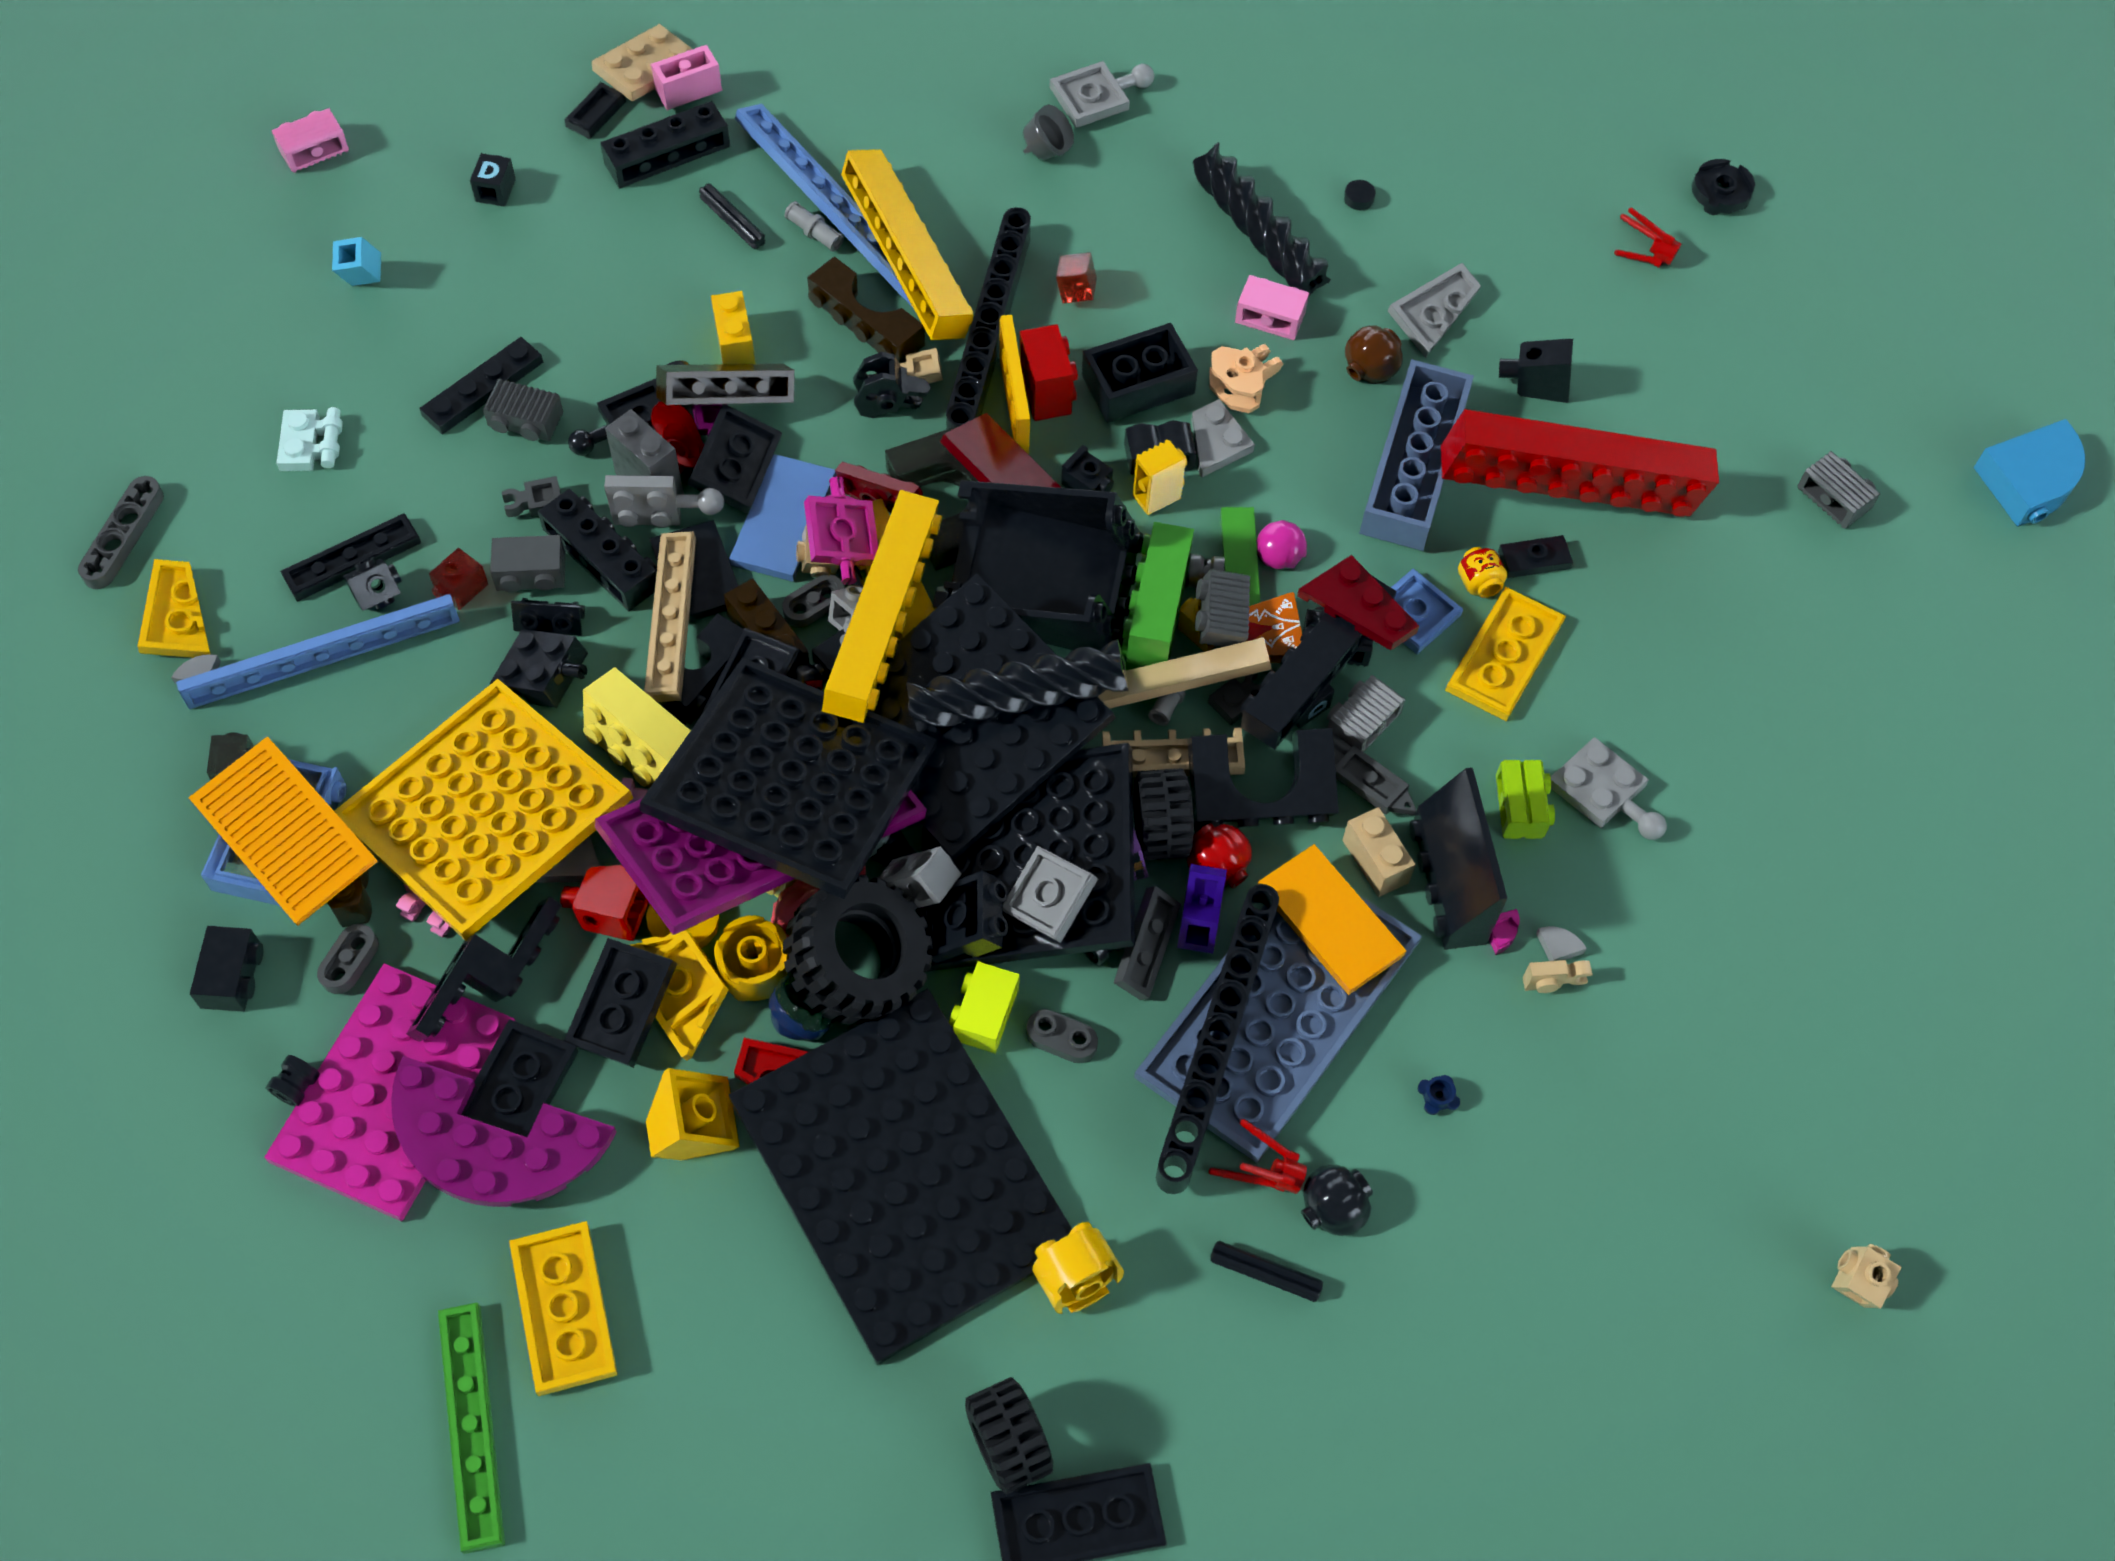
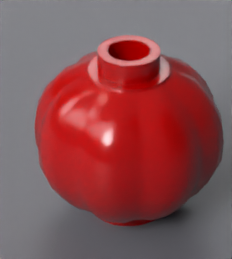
[1187,823,1252,889]

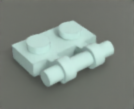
[276,407,343,471]

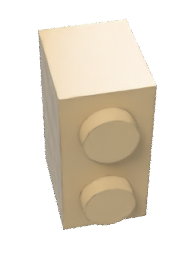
[1342,807,1416,897]

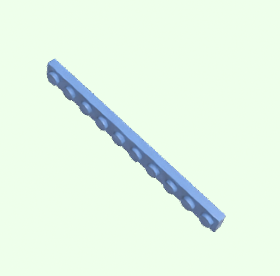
[735,104,914,309]

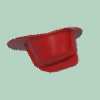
[651,402,704,474]

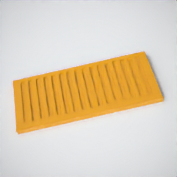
[188,736,378,926]

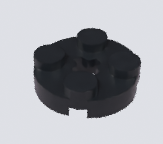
[1691,159,1755,215]

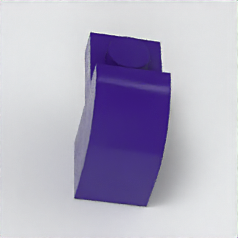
[1177,864,1227,954]

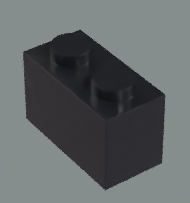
[190,926,263,1012]

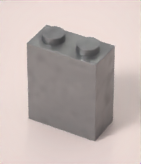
[605,409,684,494]

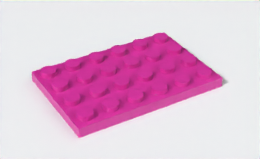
[264,963,516,1222]

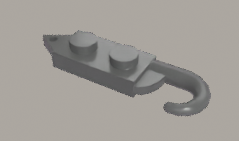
[1315,728,1416,815]

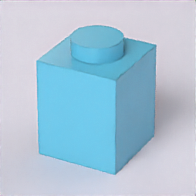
[332,237,381,286]

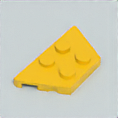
[630,930,729,1061]

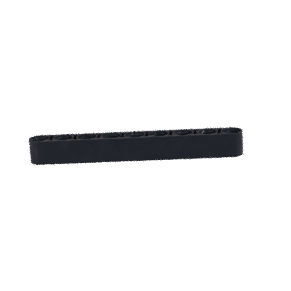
[946,207,1031,432]
[1156,884,1279,1194]

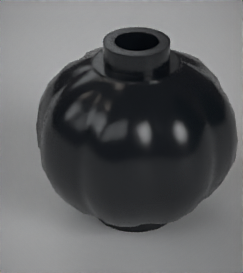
[1301,1165,1373,1236]

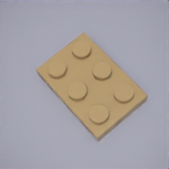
[592,24,692,102]

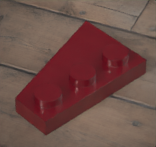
[835,461,936,539]
[1297,555,1419,651]

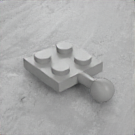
[1050,61,1154,128]
[604,475,724,527]
[1551,737,1667,840]

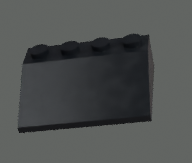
[1410,767,1507,950]

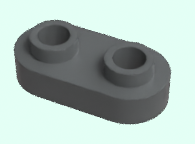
[782,574,844,627]
[317,924,379,994]
[1026,1009,1098,1063]

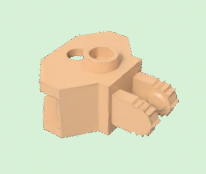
[1209,344,1283,413]

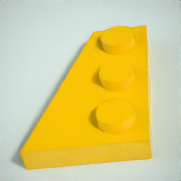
[137,559,211,658]

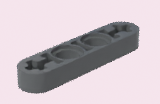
[78,476,164,589]

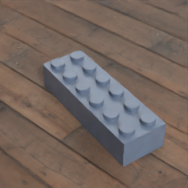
[1359,359,1474,551]

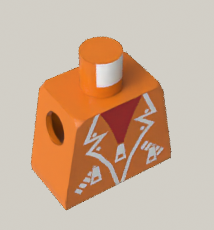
[1245,592,1302,663]

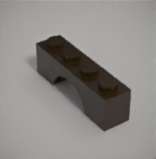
[807,256,925,363]

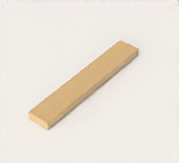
[644,531,696,702]
[1098,637,1272,709]

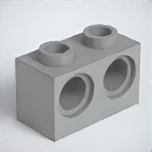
[878,846,961,908]

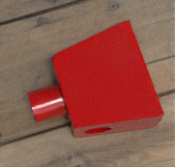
[560,865,649,941]

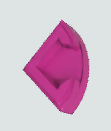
[1489,909,1520,955]

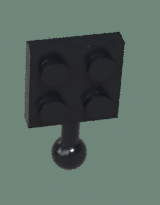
[568,378,661,456]

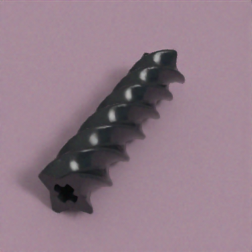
[1193,142,1331,296]
[907,640,1129,732]

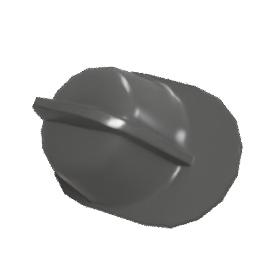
[1023,104,1074,160]

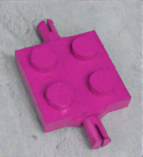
[804,476,878,585]

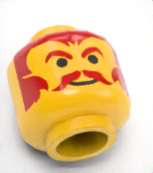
[1458,547,1507,598]

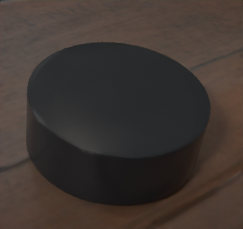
[1344,180,1376,210]

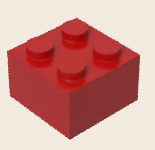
[1019,324,1078,421]

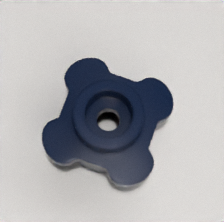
[1418,1075,1460,1115]

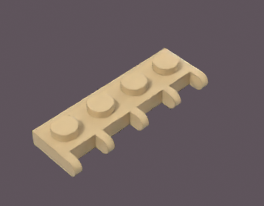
[1102,728,1245,778]

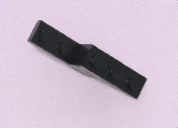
[406,897,562,1042]

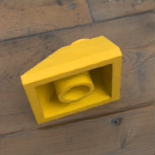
[646,1068,740,1161]

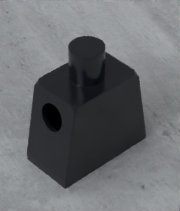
[1499,339,1573,403]

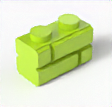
[1496,760,1555,839]

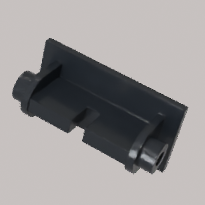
[511,598,585,636]

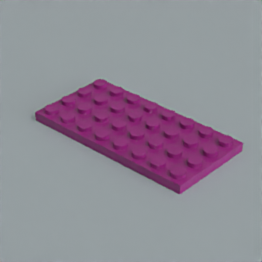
[595,790,927,935]

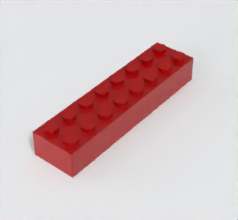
[1441,409,1719,517]

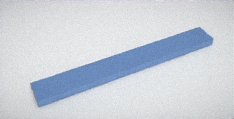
[176,594,460,709]

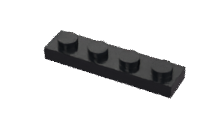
[419,337,544,435]

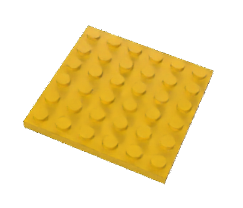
[334,679,633,941]

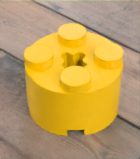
[714,915,791,1001]
[1032,1222,1124,1314]

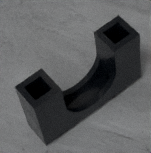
[1187,728,1339,828]

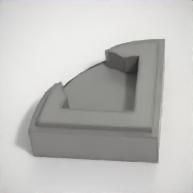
[171,654,221,684]
[1536,926,1587,961]

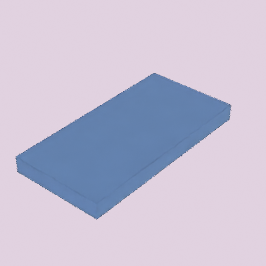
[729,454,836,582]

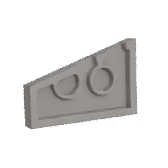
[1388,263,1481,358]

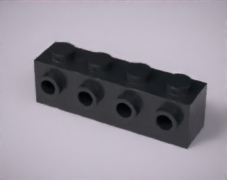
[600,101,730,189]
[538,488,657,612]

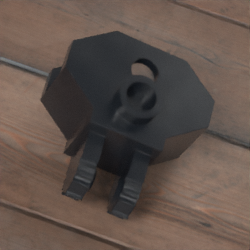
[853,352,931,418]

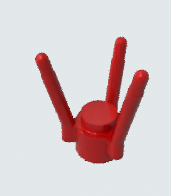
[1614,207,1682,268]
[1208,1119,1307,1194]

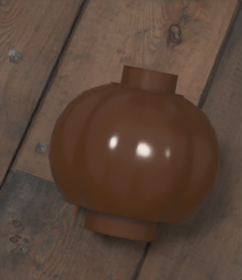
[1345,325,1403,384]

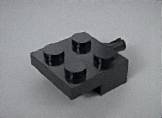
[490,629,588,708]

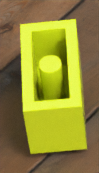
[949,961,1020,1054]

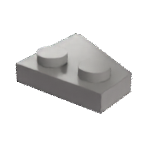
[1191,399,1255,478]

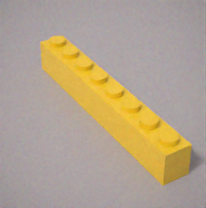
[841,149,973,340]
[822,490,942,723]

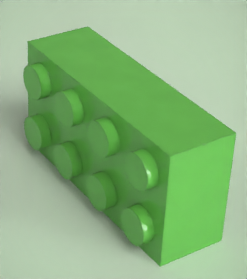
[1121,522,1194,671]

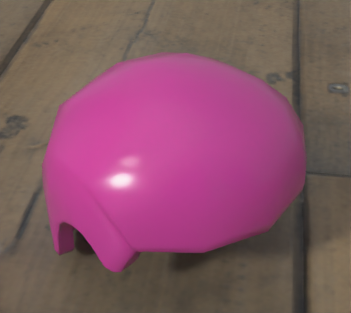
[1256,520,1307,569]

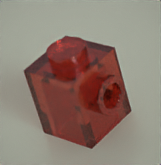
[1056,252,1097,304]
[429,547,489,610]

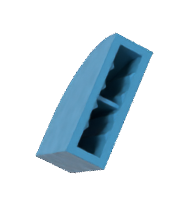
[1973,419,2085,527]

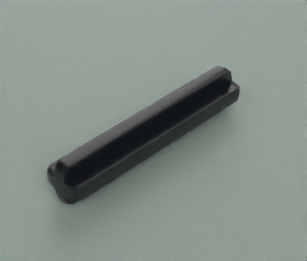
[699,183,766,249]
[1210,1241,1323,1302]

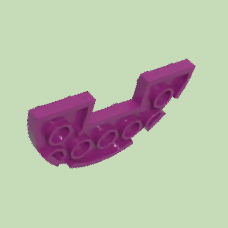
[391,1056,616,1207]

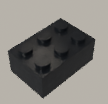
[1082,322,1198,423]

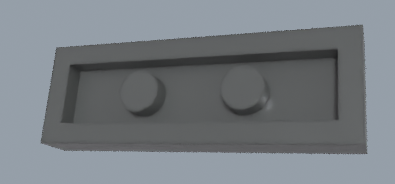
[1113,886,1181,1000]

